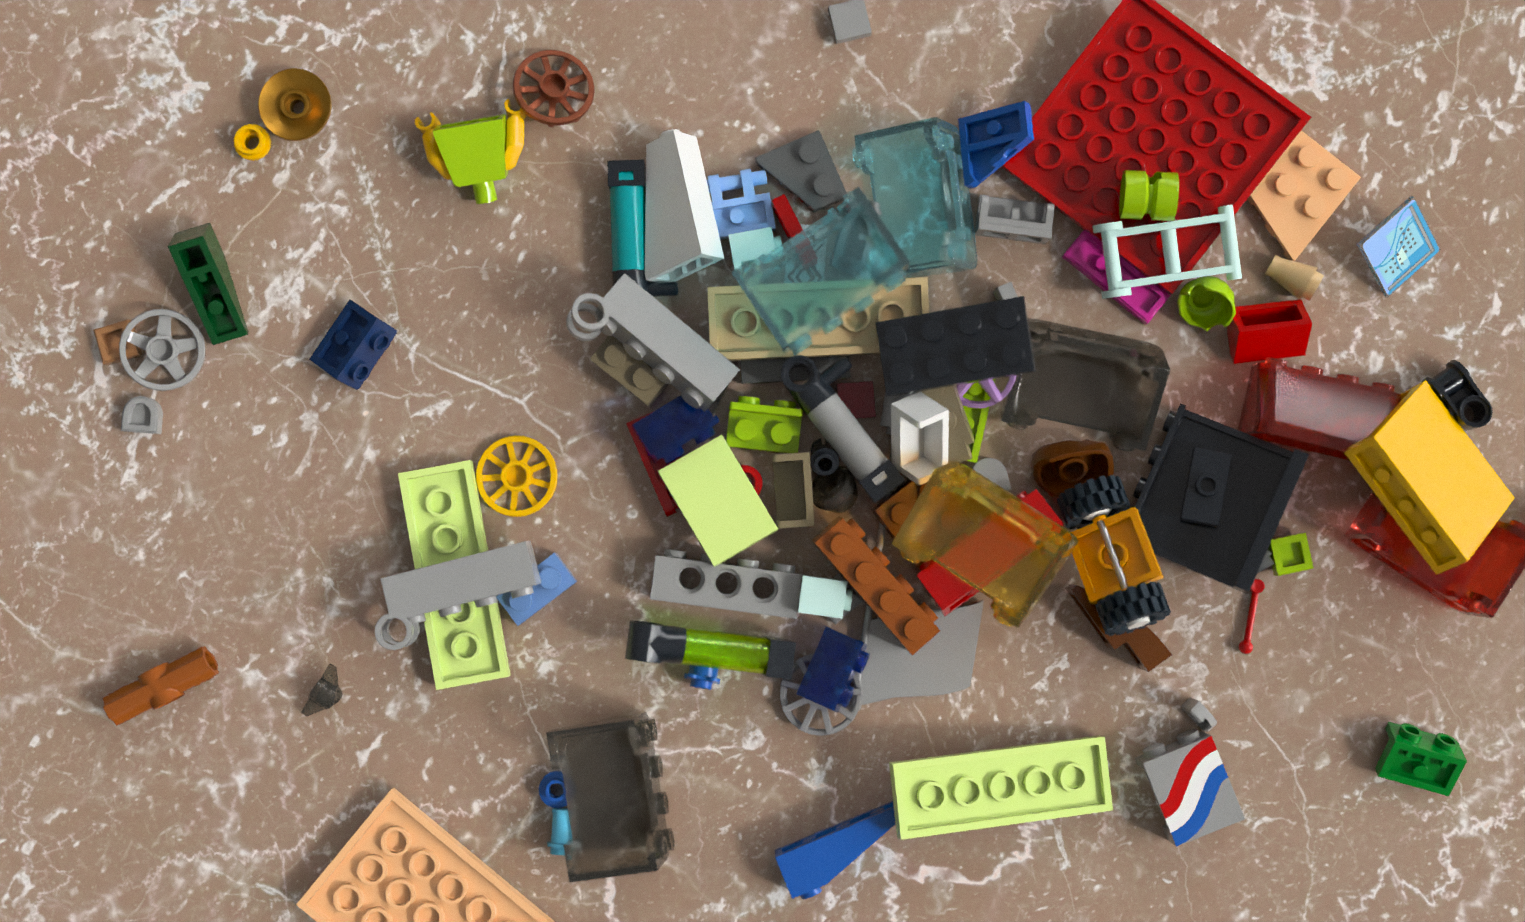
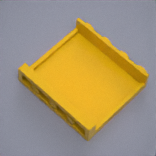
[1344,380,1514,575]

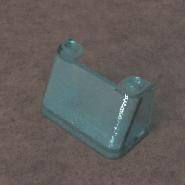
[853,117,978,280]

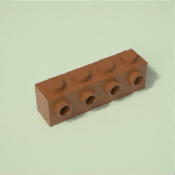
[811,516,940,655]

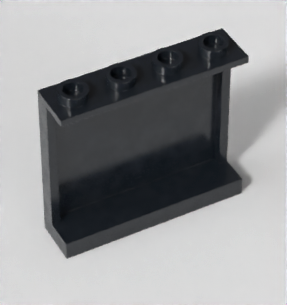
[1133,404,1309,595]

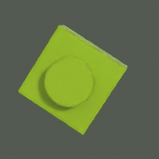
[1268,533,1314,576]

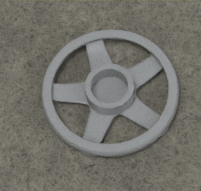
[119,309,205,391]

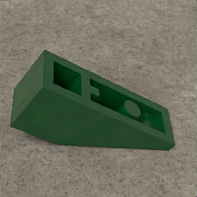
[168,222,249,345]

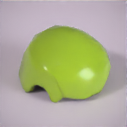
[1177,276,1236,331]

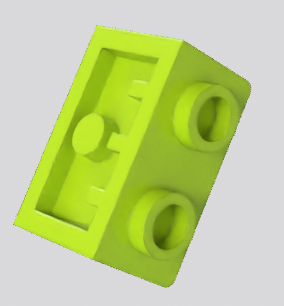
[726,396,803,454]

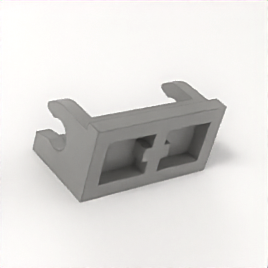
[974,194,1054,244]

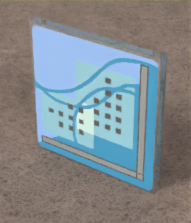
[1357,196,1441,297]

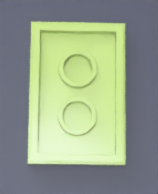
[658,435,778,567]

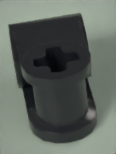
[1421,360,1493,431]

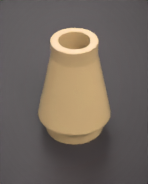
[1265,255,1324,301]

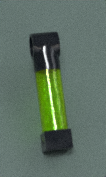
[625,620,796,679]

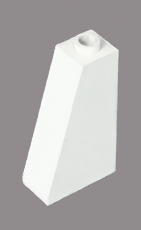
[645,129,724,282]

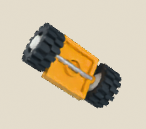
[1057,475,1171,636]

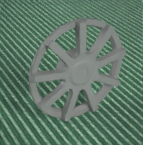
[780,653,862,736]

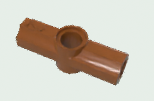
[103,646,219,726]

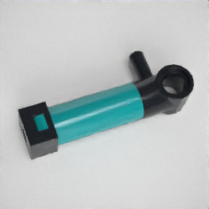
[607,160,678,297]

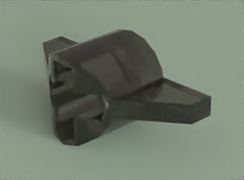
[301,663,343,716]

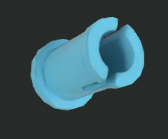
[547,808,577,855]

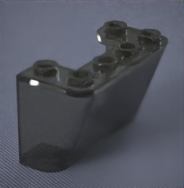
[546,712,675,883]

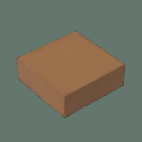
[93,319,142,365]

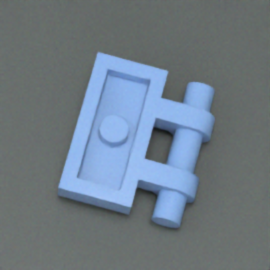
[706,169,776,240]

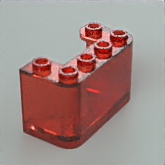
[1344,491,1525,618]

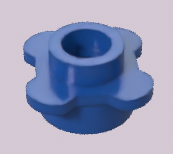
[684,663,721,690]

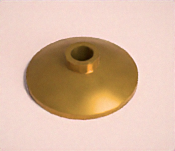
[258,68,332,141]

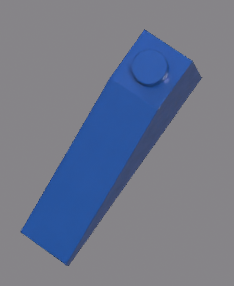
[775,801,895,899]

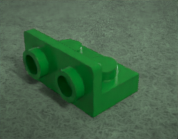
[1375,722,1467,796]

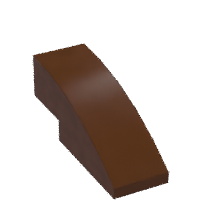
[1065,584,1172,672]

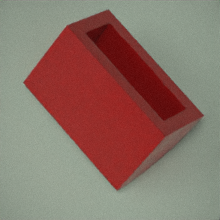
[1227,299,1312,364]

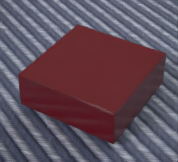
[836,381,876,419]

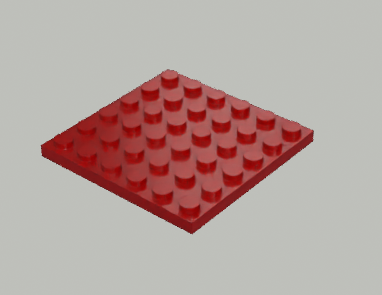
[1001,0,1311,295]

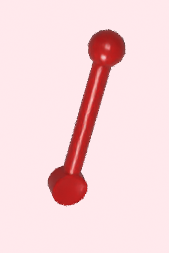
[1239,579,1265,654]

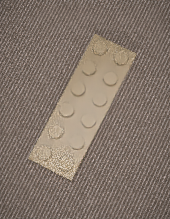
[707,277,929,361]

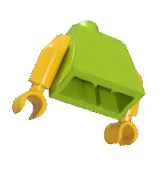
[415,99,526,204]

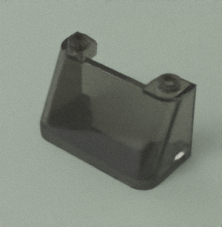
[1001,318,1170,451]

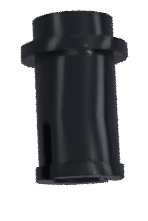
[810,438,839,476]

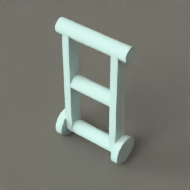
[1092,205,1242,299]

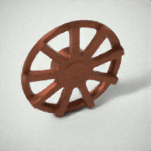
[513,50,595,127]

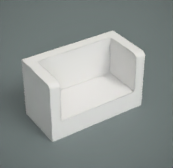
[891,392,949,485]

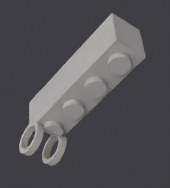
[566,273,740,412]
[375,541,541,650]

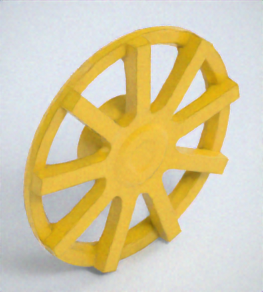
[476,435,558,517]

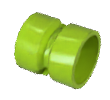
[1119,170,1179,221]

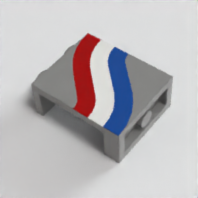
[1135,729,1245,847]

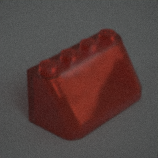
[1238,357,1401,461]

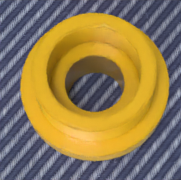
[234,124,271,161]

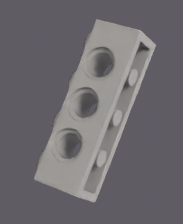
[650,549,802,619]

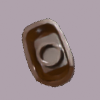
[1030,439,1114,497]

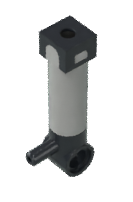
[781,355,905,504]

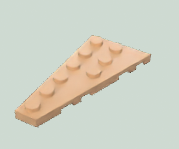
[1247,130,1361,261]

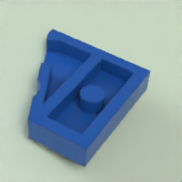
[958,101,1034,189]

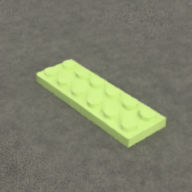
[398,460,511,690]
[889,735,1113,840]

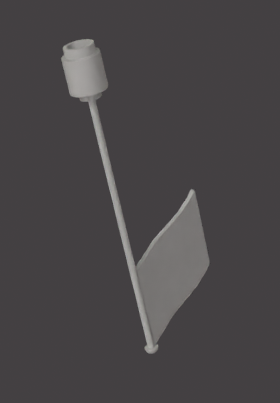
[847,391,984,712]

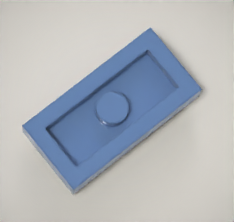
[497,553,578,626]

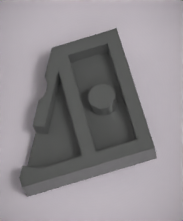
[755,130,848,213]

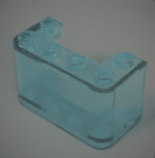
[731,186,910,355]

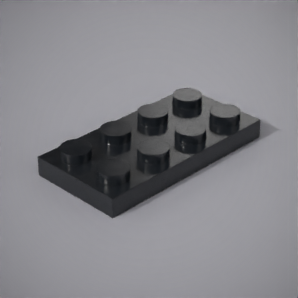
[876,296,1036,397]

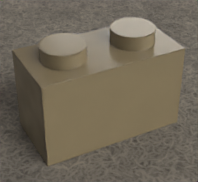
[590,335,669,408]

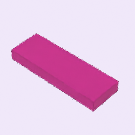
[1061,230,1170,325]

